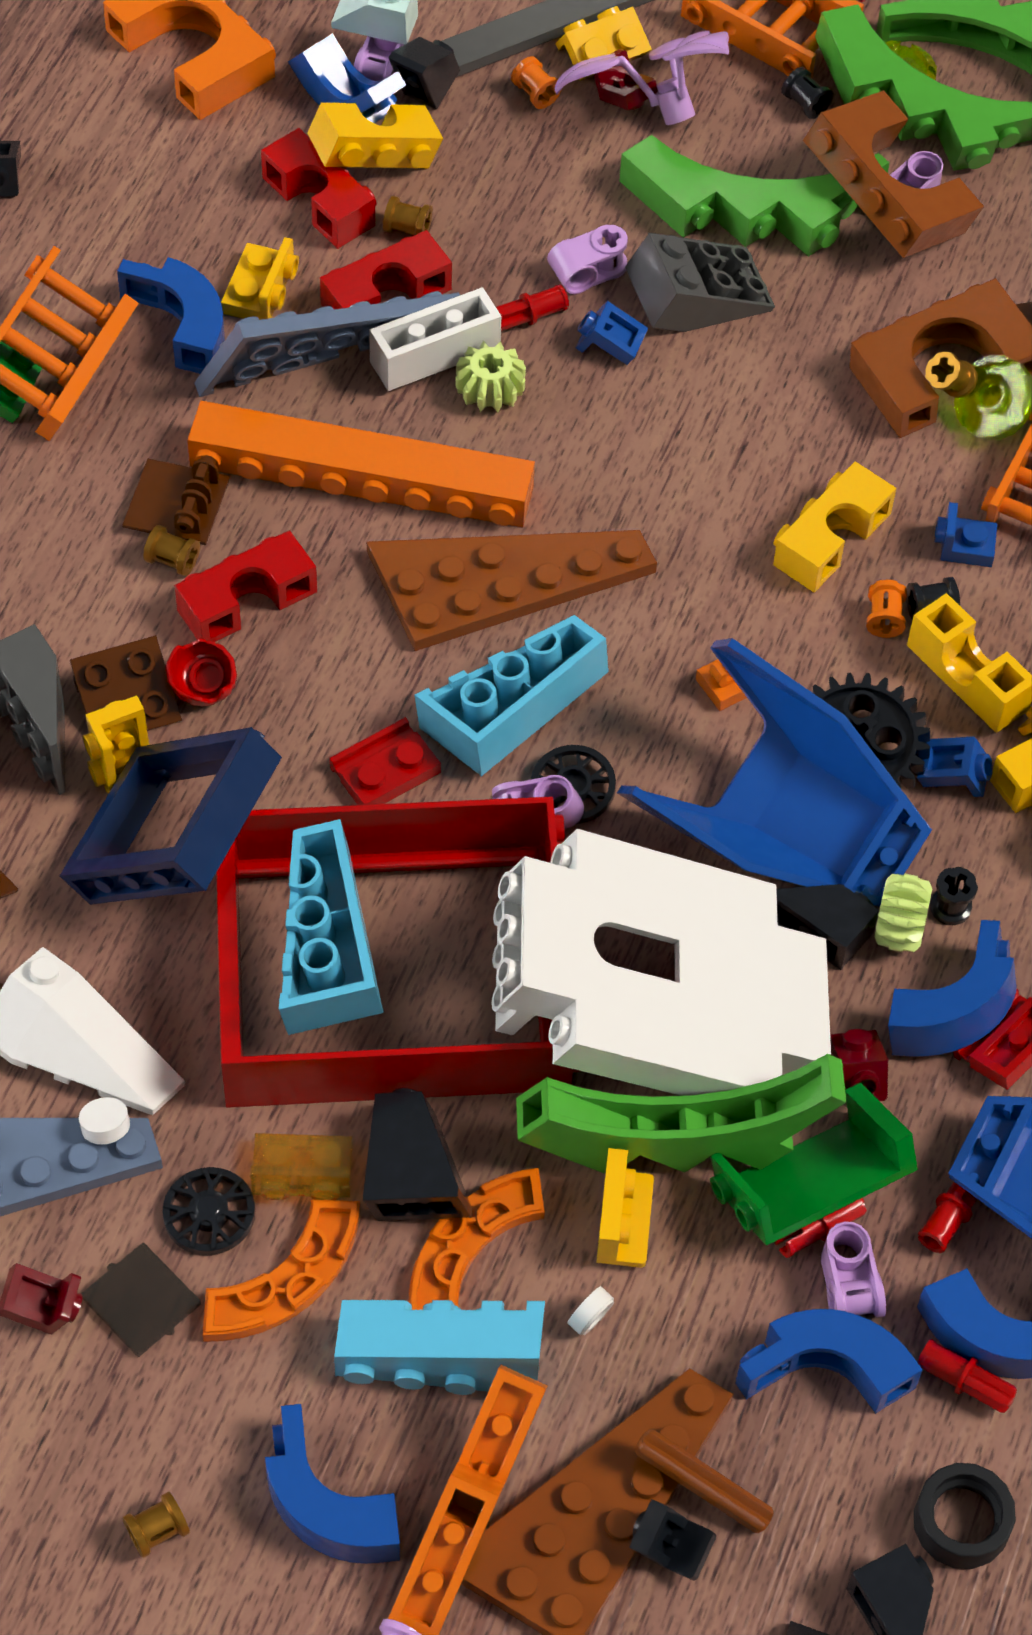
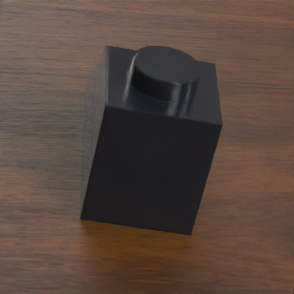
[389,37,460,109]
[776,884,879,970]
[846,1544,934,1635]

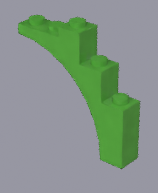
[876,0,1032,75]
[815,4,1032,171]
[619,135,890,257]
[516,1054,846,1174]

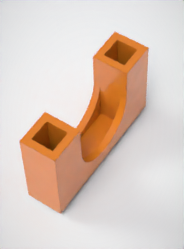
[103,0,276,120]

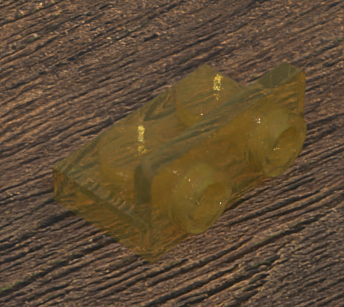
[250,1133,353,1200]

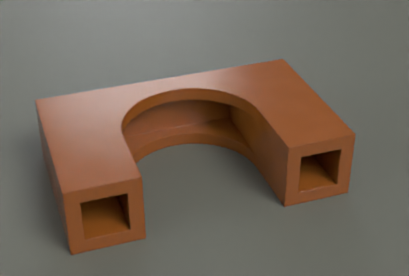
[803,90,984,258]
[849,278,1032,438]

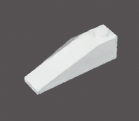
[0,947,185,1116]

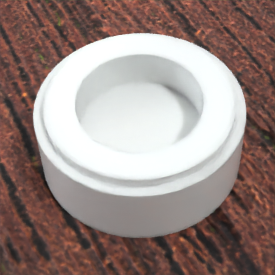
[79,1097,130,1144]
[567,1286,614,1335]

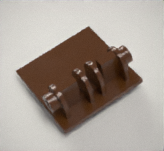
[122,455,230,545]
[70,635,182,731]

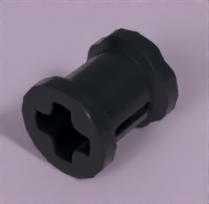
[781,66,834,119]
[906,577,960,620]
[930,867,978,925]

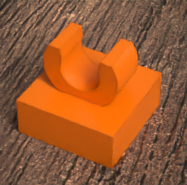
[695,659,747,712]

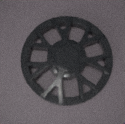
[531,745,616,824]
[162,1167,255,1255]

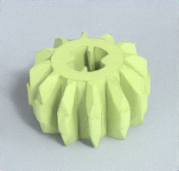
[455,341,526,413]
[874,873,932,952]

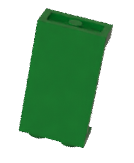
[710,1082,918,1246]

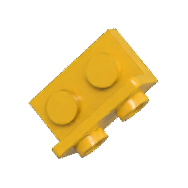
[221,237,299,320]
[596,1148,654,1268]

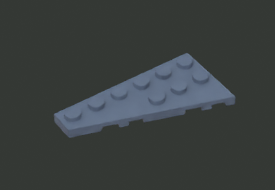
[194,291,460,397]
[0,1118,163,1216]

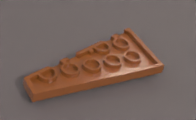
[366,530,657,651]
[461,1368,733,1635]

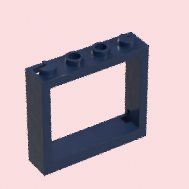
[59,727,282,905]

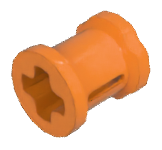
[511,56,562,109]
[866,579,907,638]

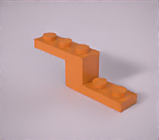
[388,1365,548,1635]

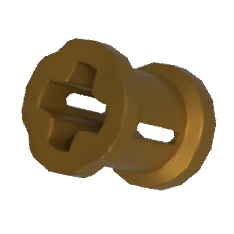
[383,196,433,235]
[925,351,978,398]
[143,525,200,576]
[122,1492,190,1558]

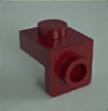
[594,49,658,110]
[830,1029,889,1104]
[0,1263,82,1335]

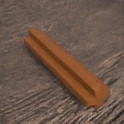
[635,1429,774,1533]

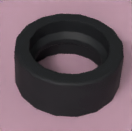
[913,1463,1016,1569]

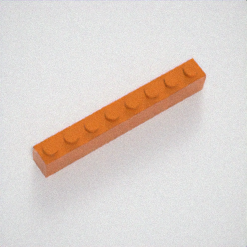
[187,400,535,528]

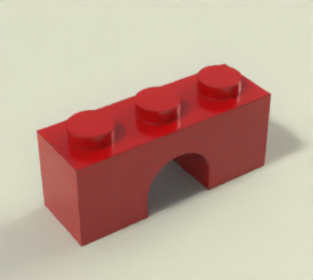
[261,128,377,249]
[320,230,452,309]
[174,530,317,642]

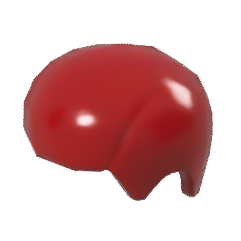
[165,638,237,707]

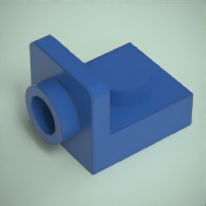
[575,301,648,365]
[934,502,997,567]
[917,736,993,797]

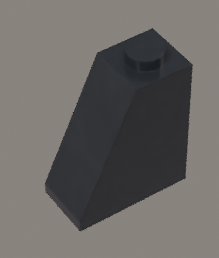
[363,1088,472,1221]

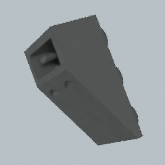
[625,233,775,332]
[0,624,65,795]

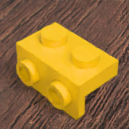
[555,6,652,80]
[82,695,149,794]

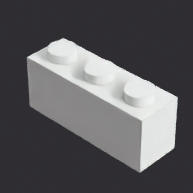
[369,287,502,391]

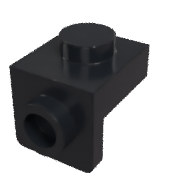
[629,1499,716,1581]

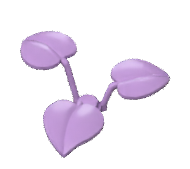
[555,30,729,125]

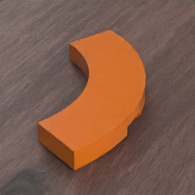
[408,1168,545,1310]
[203,1200,361,1342]

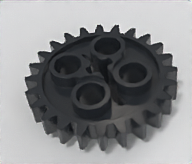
[812,673,930,789]

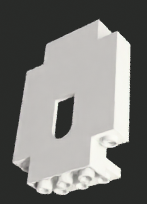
[492,829,831,1096]

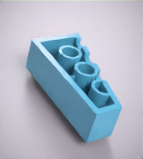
[414,615,609,776]
[279,819,384,1035]
[334,1300,545,1395]

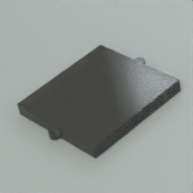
[81,1242,201,1357]

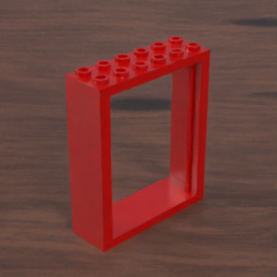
[216,796,581,1108]

